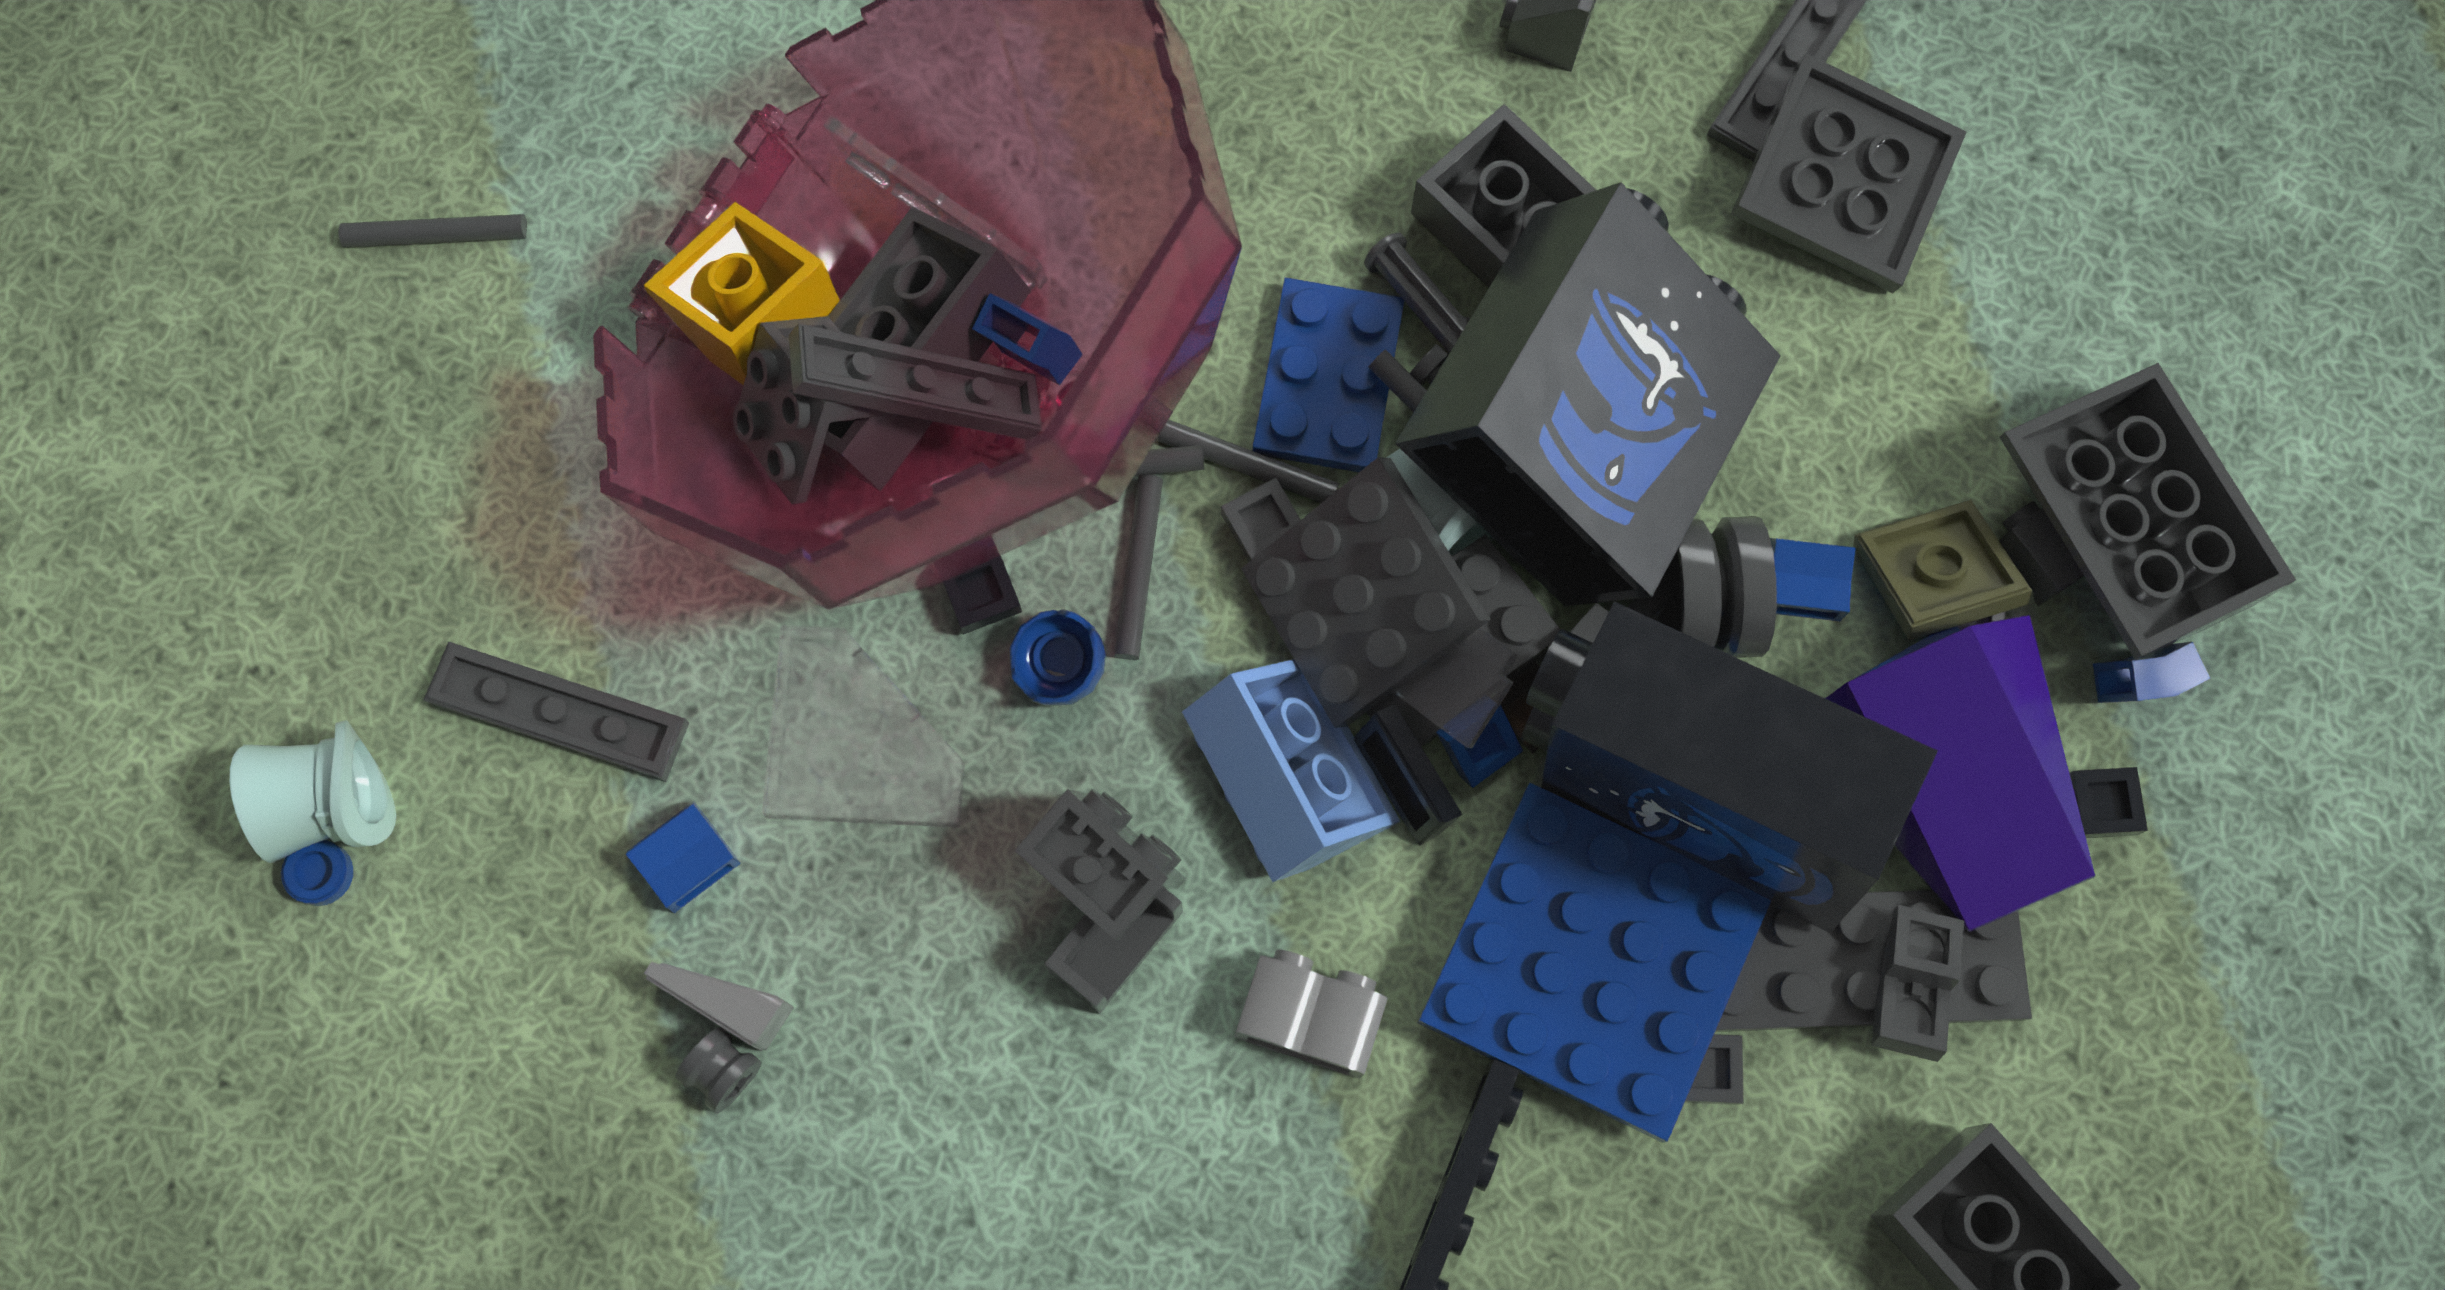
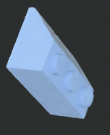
[1182,659,1400,882]

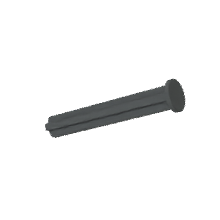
[1364,233,1468,353]

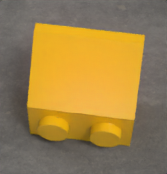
[644,202,840,385]

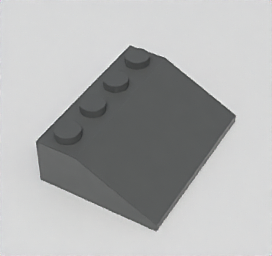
[2000,363,2296,660]

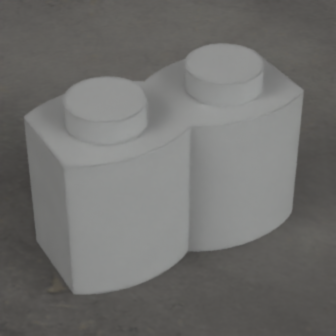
[1234,949,1388,1079]

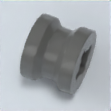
[675,1027,761,1114]

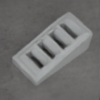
[644,962,794,1051]

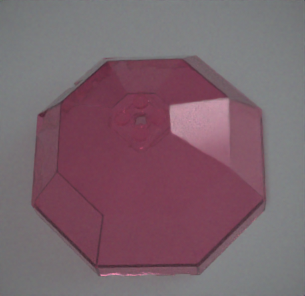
[593,0,1242,610]

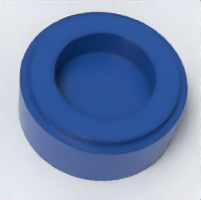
[281,840,353,906]

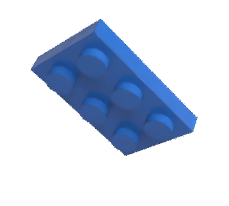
[1252,277,1404,472]

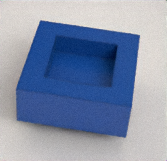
[1436,695,1523,788]

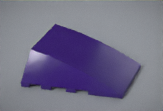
[1825,615,2095,932]

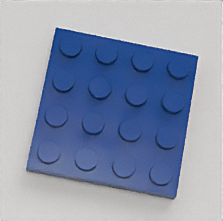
[1417,783,1771,1143]

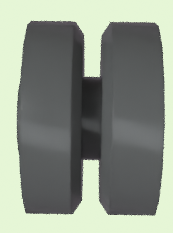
[1658,516,1777,658]

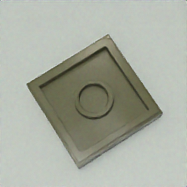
[1853,500,2032,641]

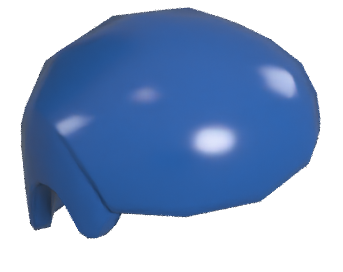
[1009,609,1106,706]

